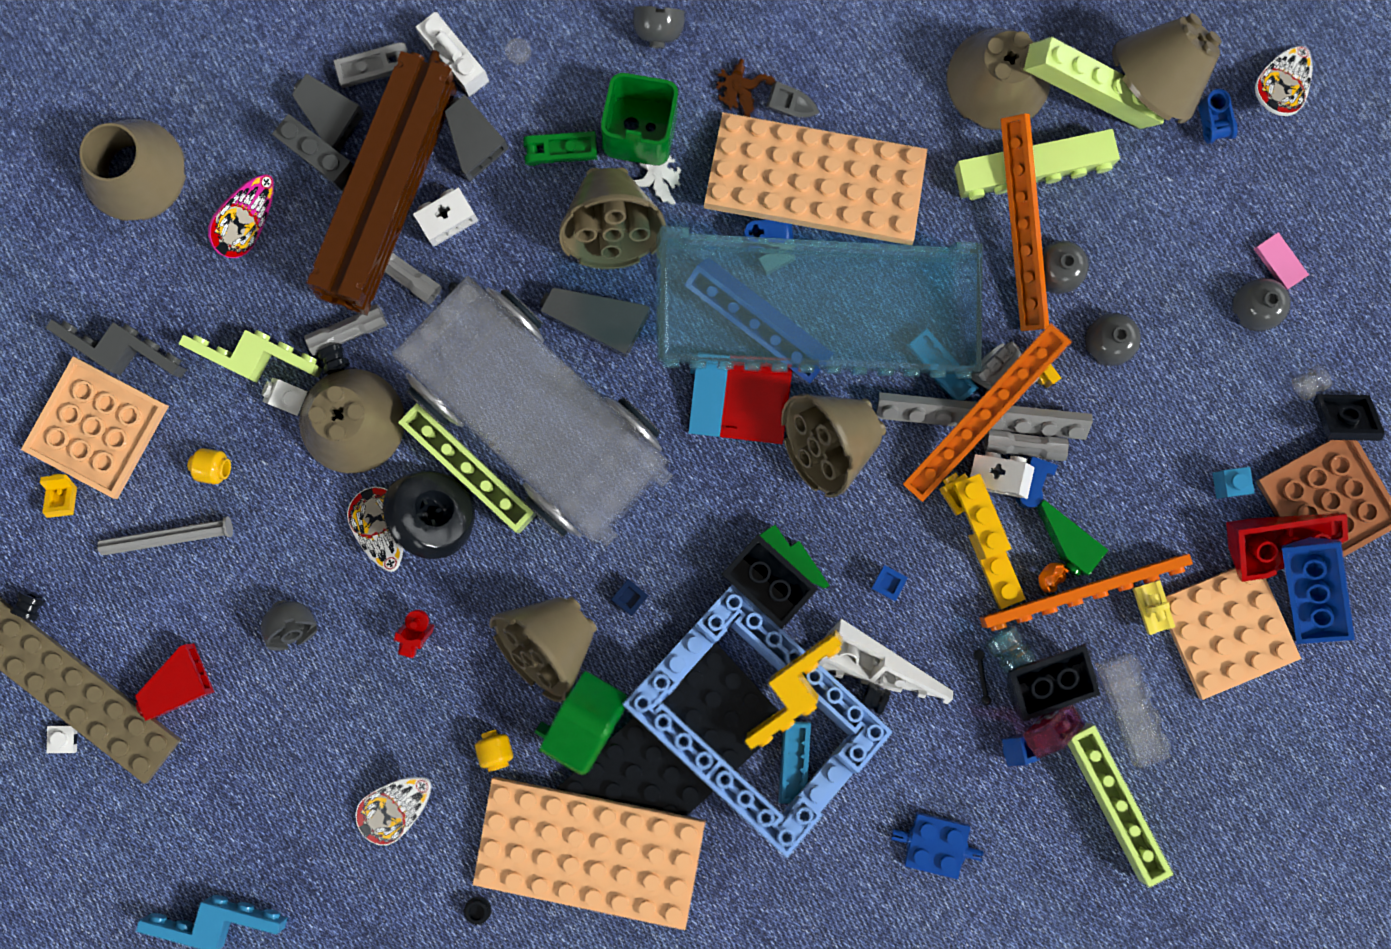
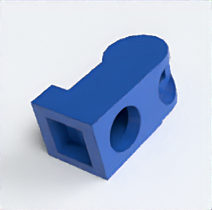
[1015,456,1058,508]

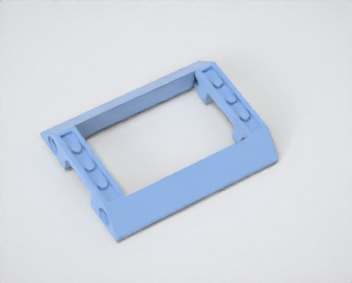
[623,584,893,858]

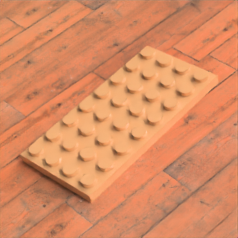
[704,112,927,246]
[473,777,706,930]

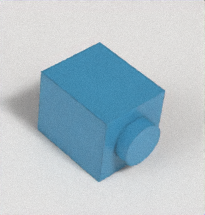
[1212,467,1255,499]

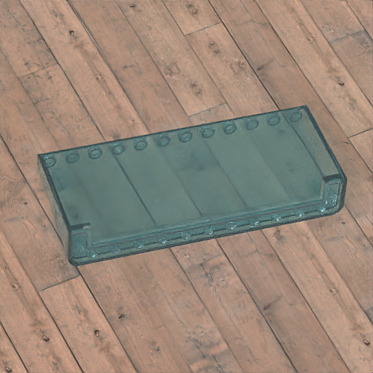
[656,226,983,379]

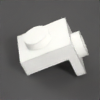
[262,378,308,416]

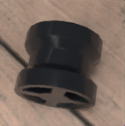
[317,344,350,374]
[10,591,46,621]
[861,682,891,715]

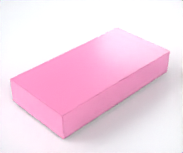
[1254,232,1309,290]

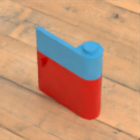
[688,354,792,445]

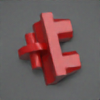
[394,609,435,658]

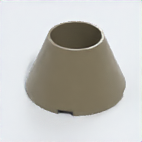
[80,119,186,221]

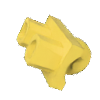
[1132,580,1176,635]

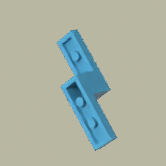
[136,895,287,949]

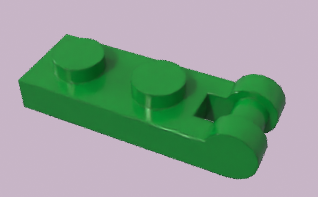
[523,131,598,166]

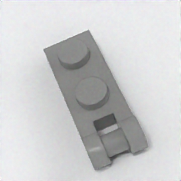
[334,43,407,88]

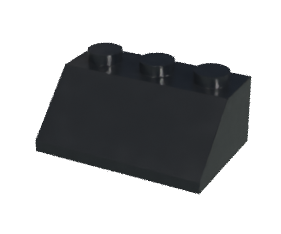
[721,534,818,629]
[1007,644,1101,722]

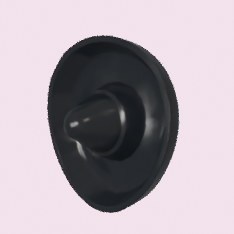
[383,470,475,559]

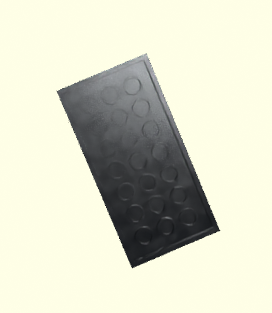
[557,642,779,816]

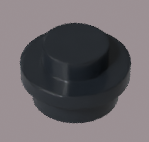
[464,896,492,925]

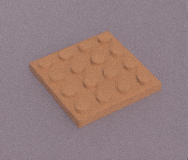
[1255,440,1391,557]

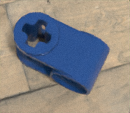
[1198,89,1238,144]
[742,220,794,249]

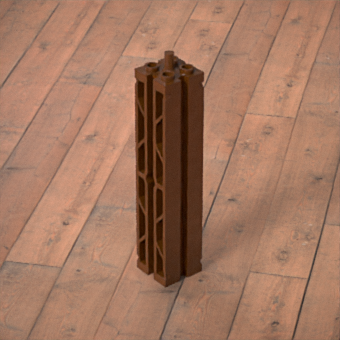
[306,50,457,316]

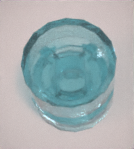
[985,625,1036,675]

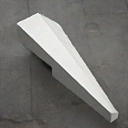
[818,619,953,704]

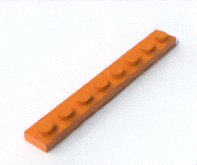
[1000,114,1049,331]
[903,323,1072,502]
[979,554,1193,631]

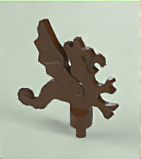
[716,58,775,117]

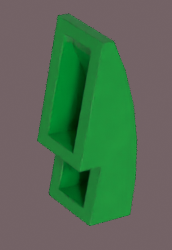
[760,525,830,589]

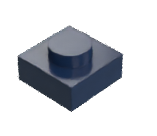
[611,579,649,617]

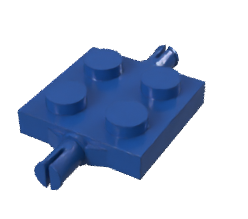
[891,812,984,879]

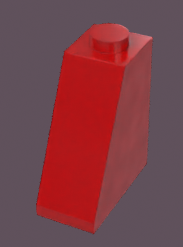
[135,643,214,721]

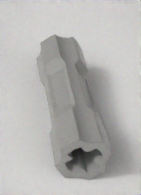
[385,253,442,305]
[304,304,388,357]
[984,429,1069,461]

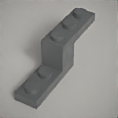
[272,114,354,192]
[45,319,187,378]

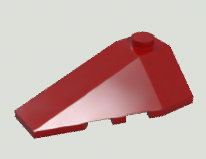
[1226,513,1348,582]

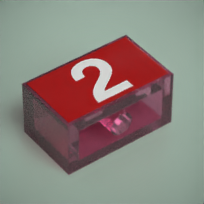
[1023,705,1085,759]

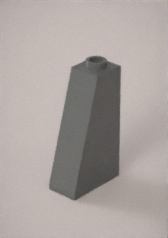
[540,288,651,358]

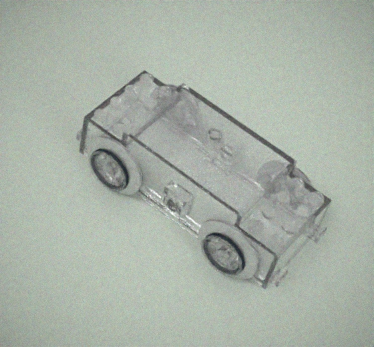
[392,275,673,546]

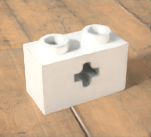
[413,187,478,247]
[970,452,1034,499]

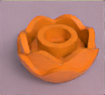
[1038,562,1069,593]

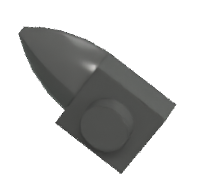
[765,81,819,118]

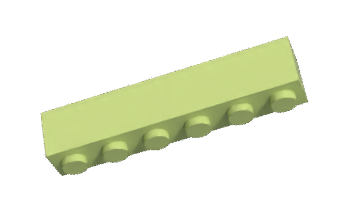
[1024,37,1164,129]
[954,129,1120,200]
[398,403,537,534]
[1062,722,1173,887]

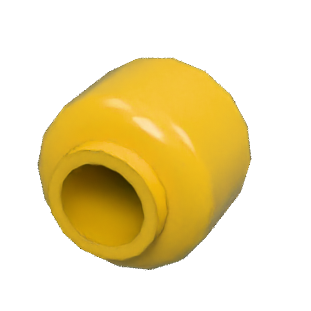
[187,448,231,484]
[475,730,513,772]

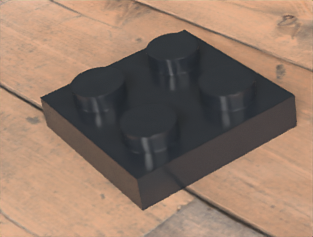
[1313,394,1385,441]

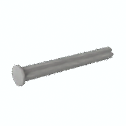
[97,516,233,555]

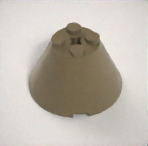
[1112,13,1222,123]
[946,28,1051,130]
[559,168,667,269]
[299,369,405,474]
[781,394,886,498]
[489,597,597,702]

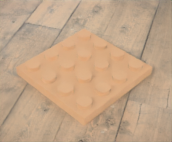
[21,357,169,499]
[1166,567,1301,700]

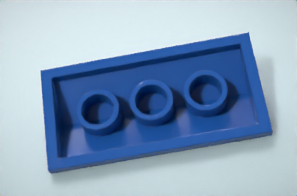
[1282,537,1355,644]

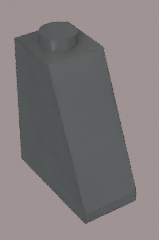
[292,73,365,153]
[445,95,509,182]

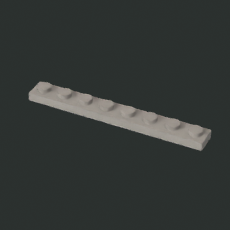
[875,392,1093,440]

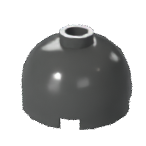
[633,6,685,49]
[1042,240,1089,294]
[1233,278,1291,332]
[1085,313,1141,367]
[260,600,318,651]

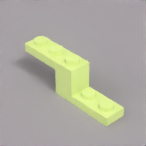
[179,330,322,383]

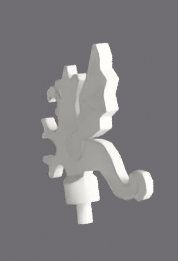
[634,156,681,205]

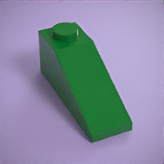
[1035,500,1108,576]

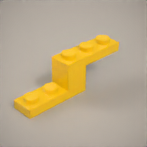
[953,473,1026,609]
[745,630,843,750]

